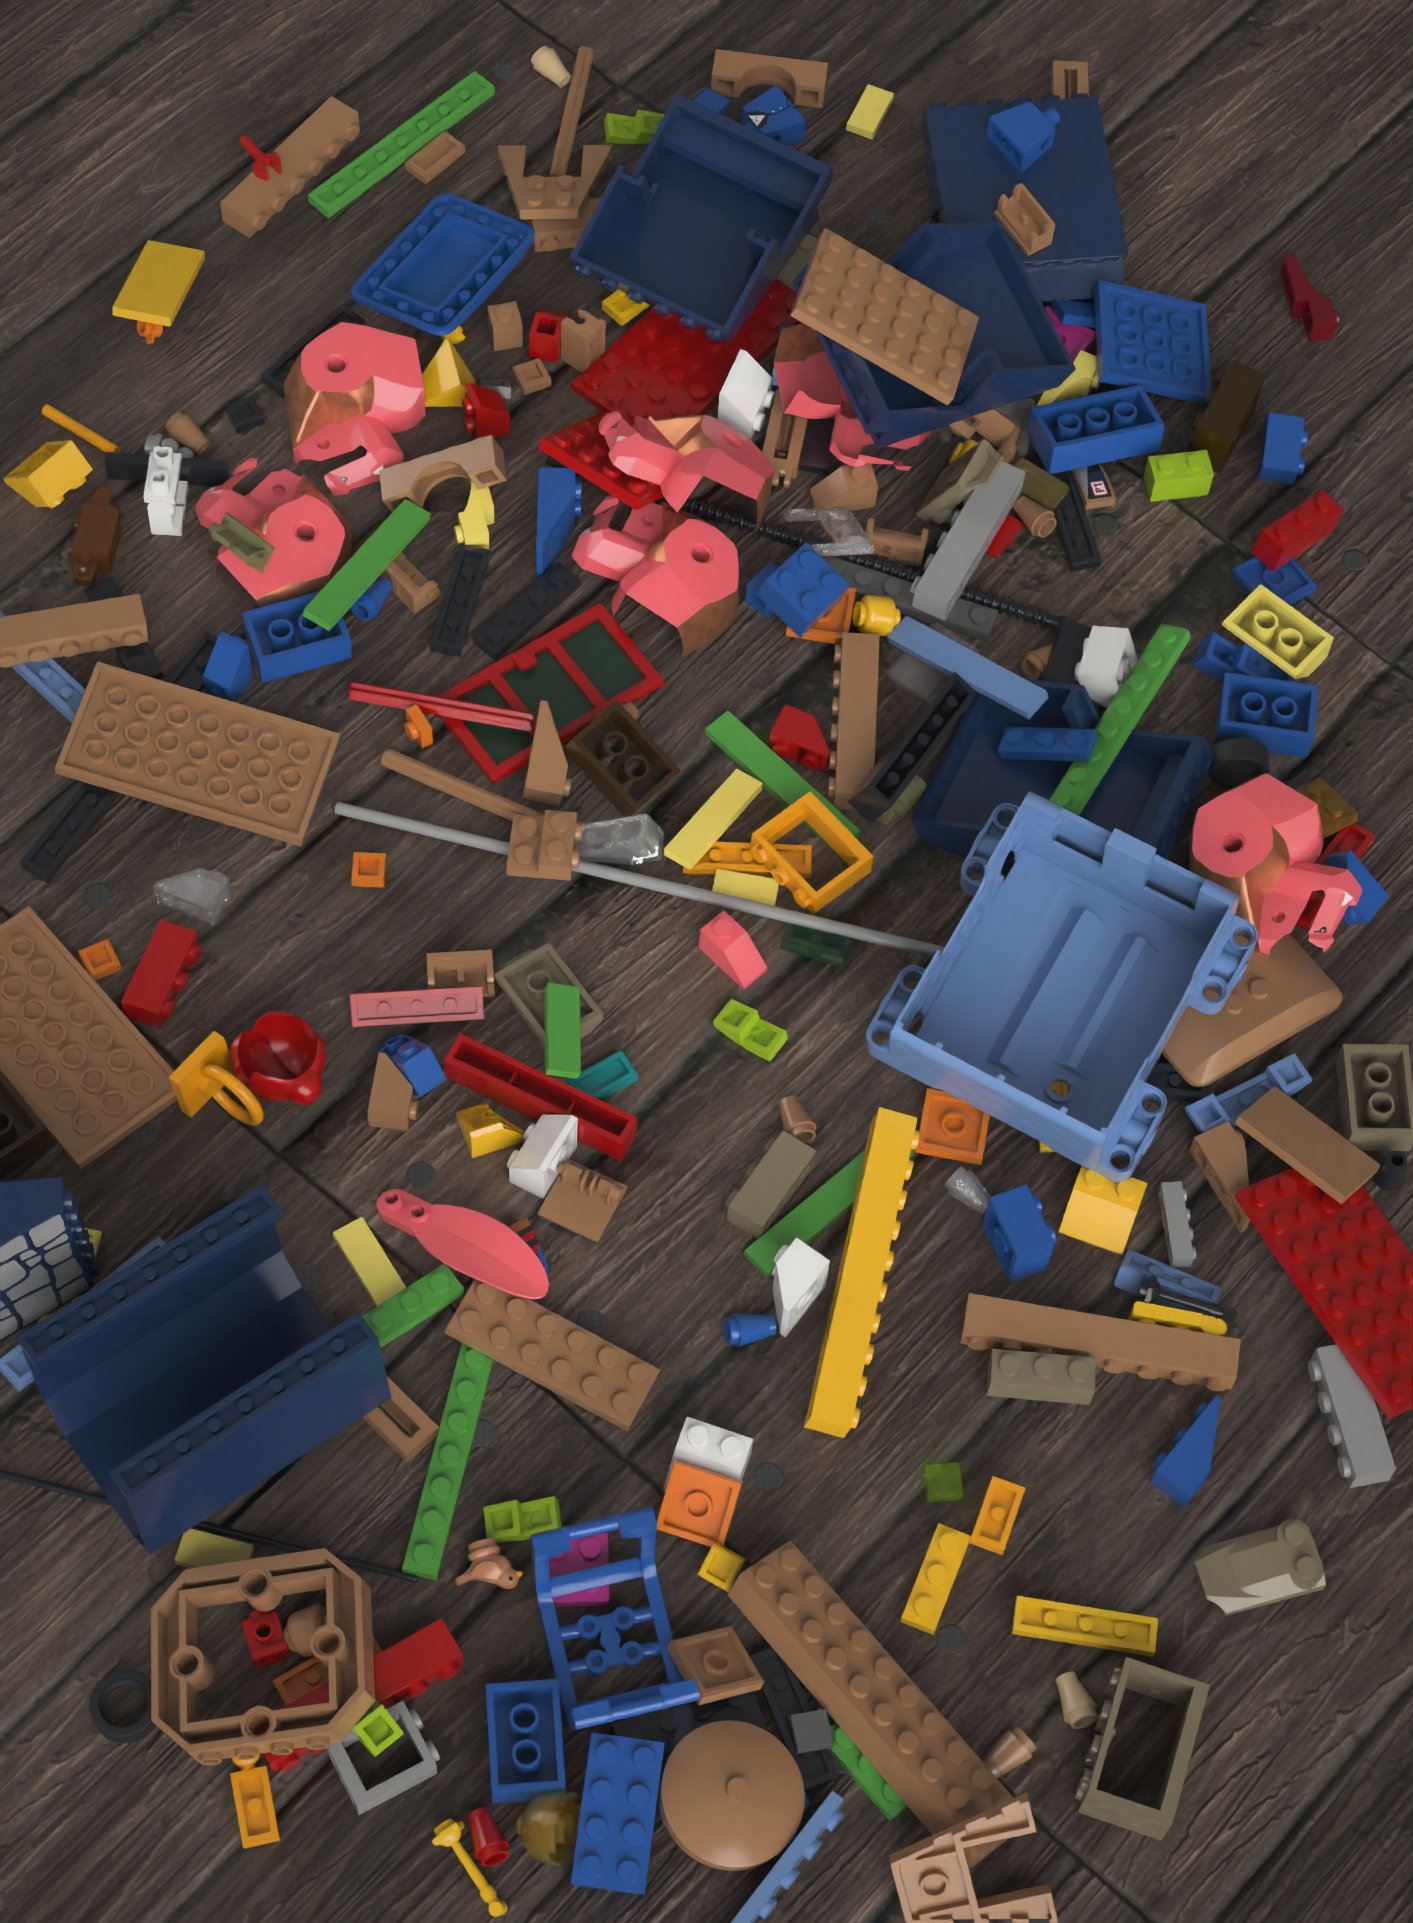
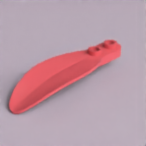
[376,1189,549,1299]

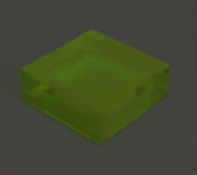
[924,1463,963,1502]

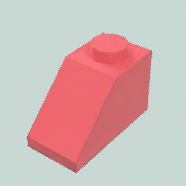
[699,910,767,990]

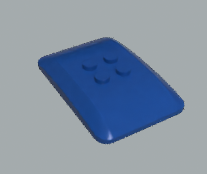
[351,194,535,336]

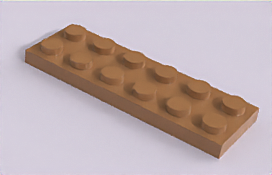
[445,1279,660,1432]

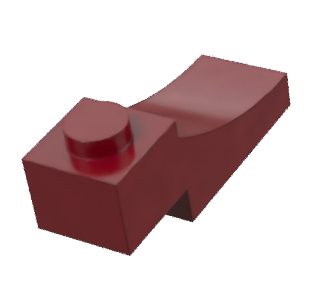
[1279,254,1339,342]

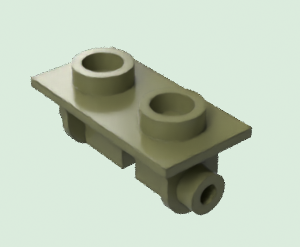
[209,512,275,573]

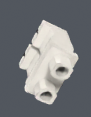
[144,446,189,536]

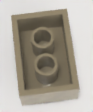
[1335,1044,1413,1151]

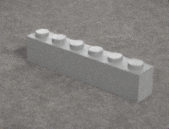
[910,461,1026,621]

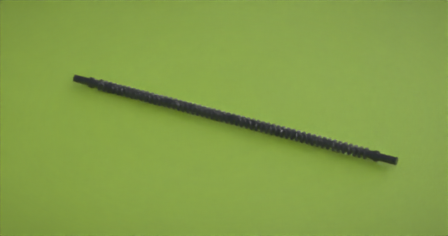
[546,455,1092,631]

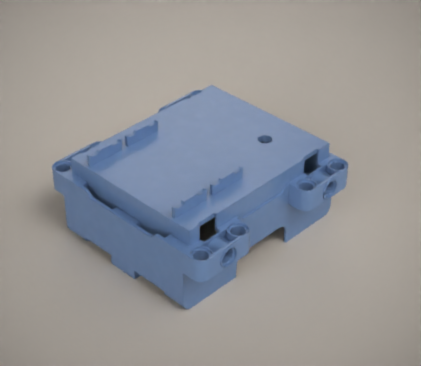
[866,791,1258,1183]

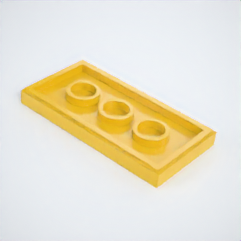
[112,240,205,327]

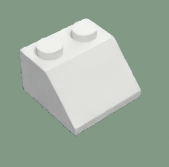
[718,349,775,439]
[1075,626,1138,708]
[507,1114,578,1200]
[772,1237,830,1337]
[663,1417,753,1494]

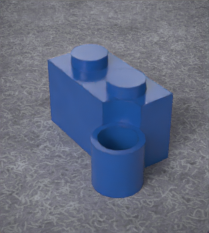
[1258,413,1308,485]

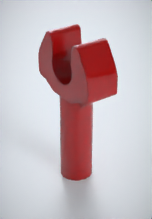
[239,135,281,181]

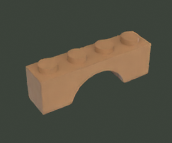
[711,49,828,108]
[379,435,507,512]

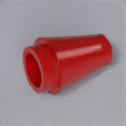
[468,1808,510,1867]

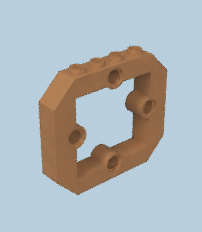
[151,1548,375,1765]

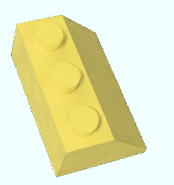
[1222,584,1334,679]

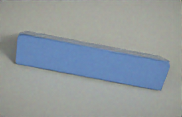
[1114,1249,1223,1316]

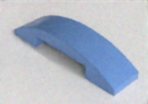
[1185,1053,1313,1134]

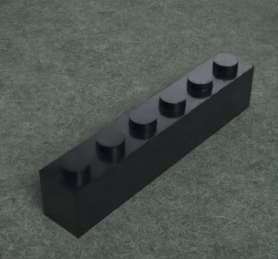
[847,672,978,823]

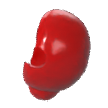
[229,1011,326,1105]

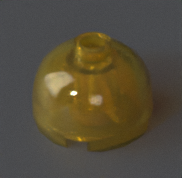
[517,1790,581,1867]

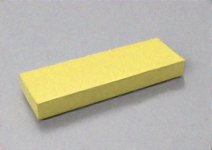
[333,1217,407,1307]

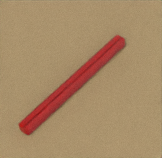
[349,682,534,731]

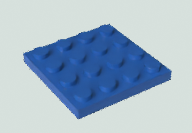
[1094,280,1212,405]

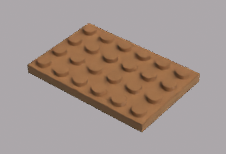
[790,228,979,405]

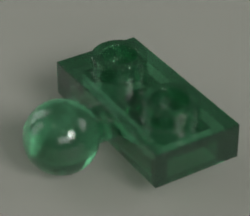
[780,911,852,967]

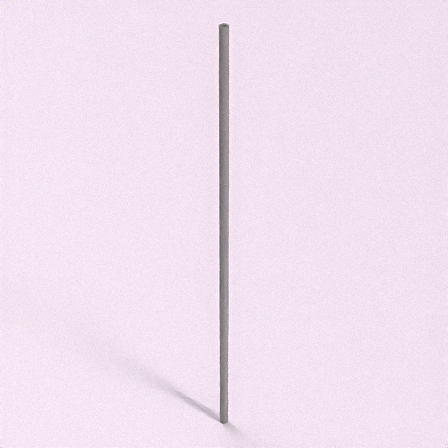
[334,802,945,957]

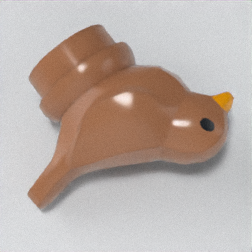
[455,1538,523,1589]

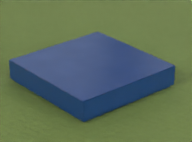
[1230,556,1317,605]

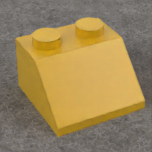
[3,440,93,508]
[1059,1166,1147,1256]

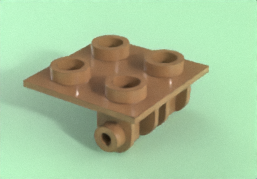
[537,1159,628,1243]

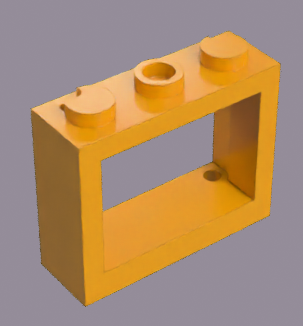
[750,791,874,915]

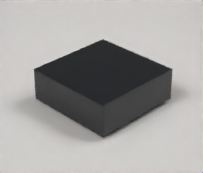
[224,395,265,433]

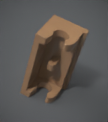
[994,183,1056,256]
[561,310,606,373]
[863,518,929,567]
[379,552,441,614]
[426,950,495,997]

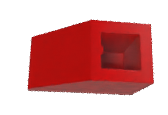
[529,308,572,363]
[461,383,510,439]
[769,704,830,773]

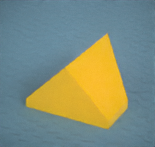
[422,337,476,407]
[455,1102,526,1158]

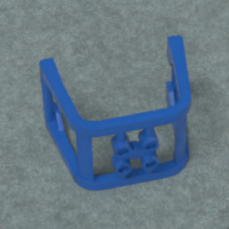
[530,1506,700,1730]

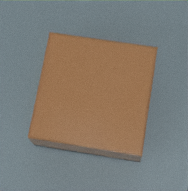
[512,358,551,395]

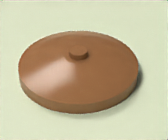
[658,1720,805,1871]

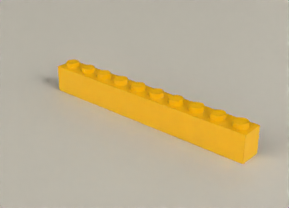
[804,1107,920,1438]

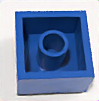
[756,542,850,638]
[982,1184,1056,1283]

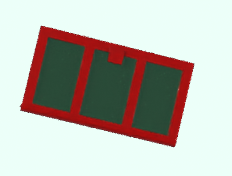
[438,603,664,785]

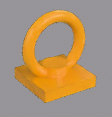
[168,1031,264,1126]

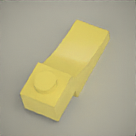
[1037,350,1100,406]
[454,481,494,549]

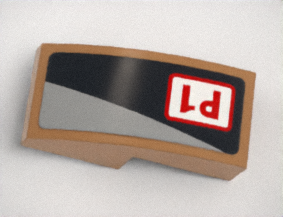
[1071,464,1116,510]

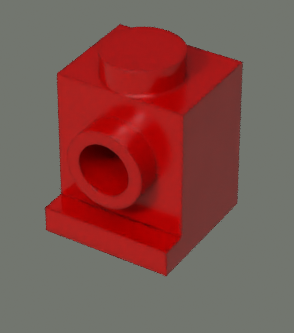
[242,1610,290,1670]

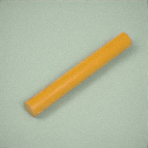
[41,404,120,453]

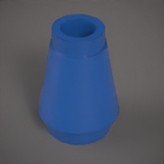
[351,577,392,621]
[723,1313,776,1348]

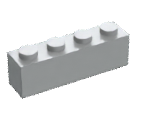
[1308,1344,1396,1488]

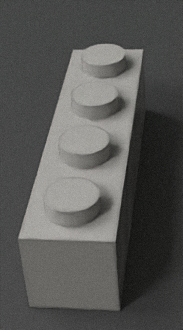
[1158,1181,1196,1268]

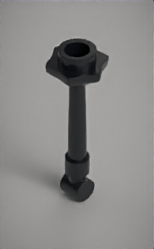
[1137,1275,1237,1322]

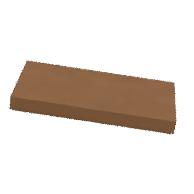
[1235,1086,1380,1204]

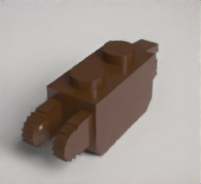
[68,486,123,587]

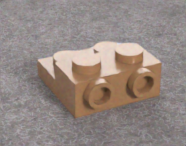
[506,810,583,881]

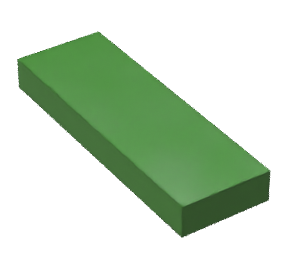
[545,983,581,1079]

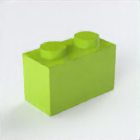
[1143,450,1214,502]

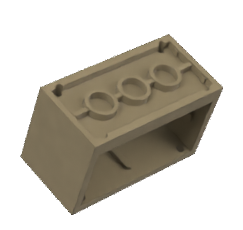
[1075,1657,1210,1841]

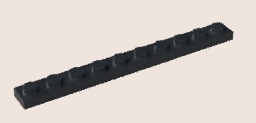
[20,631,217,884]

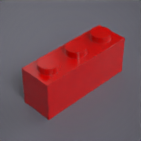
[1252,490,1344,572]
[121,919,202,1028]

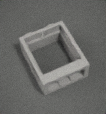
[326,1701,440,1815]

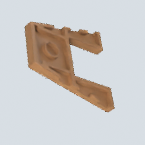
[497,145,613,219]
[889,1793,1058,1923]

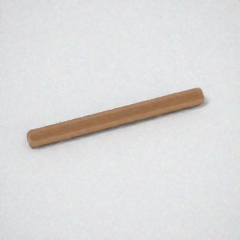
[550,46,593,177]
[381,749,544,822]

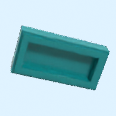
[565,1050,639,1101]

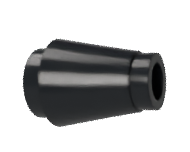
[1373,1151,1407,1191]

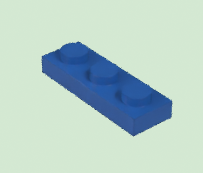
[998,726,1097,762]

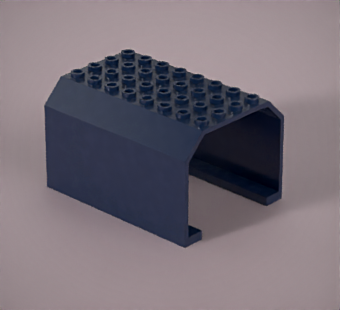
[16,1185,392,1555]

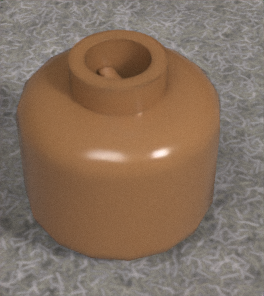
[284,1603,336,1657]

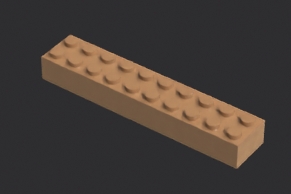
[728,1540,1014,1869]

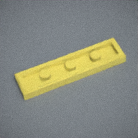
[664,768,763,870]

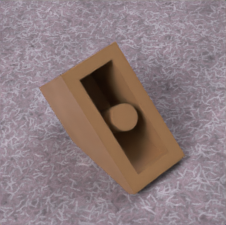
[810,463,878,517]
[367,1052,419,1131]

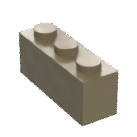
[725,1130,817,1239]
[987,1349,1096,1405]

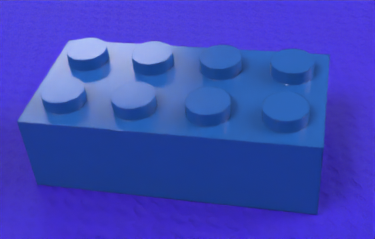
[1027,385,1165,474]
[570,1733,665,1895]

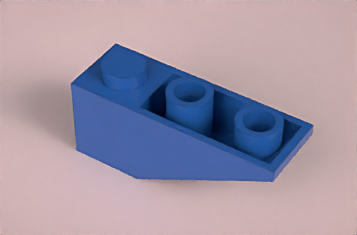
[1151,1395,1221,1508]

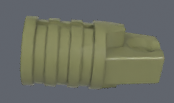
[876,775,927,826]

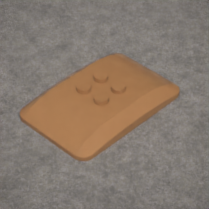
[1162,934,1343,1087]

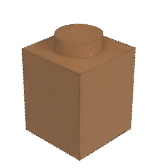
[487,301,523,351]

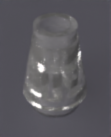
[944,1166,991,1214]

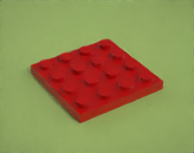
[538,411,664,510]

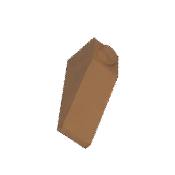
[522,700,572,806]
[1189,1121,1250,1233]

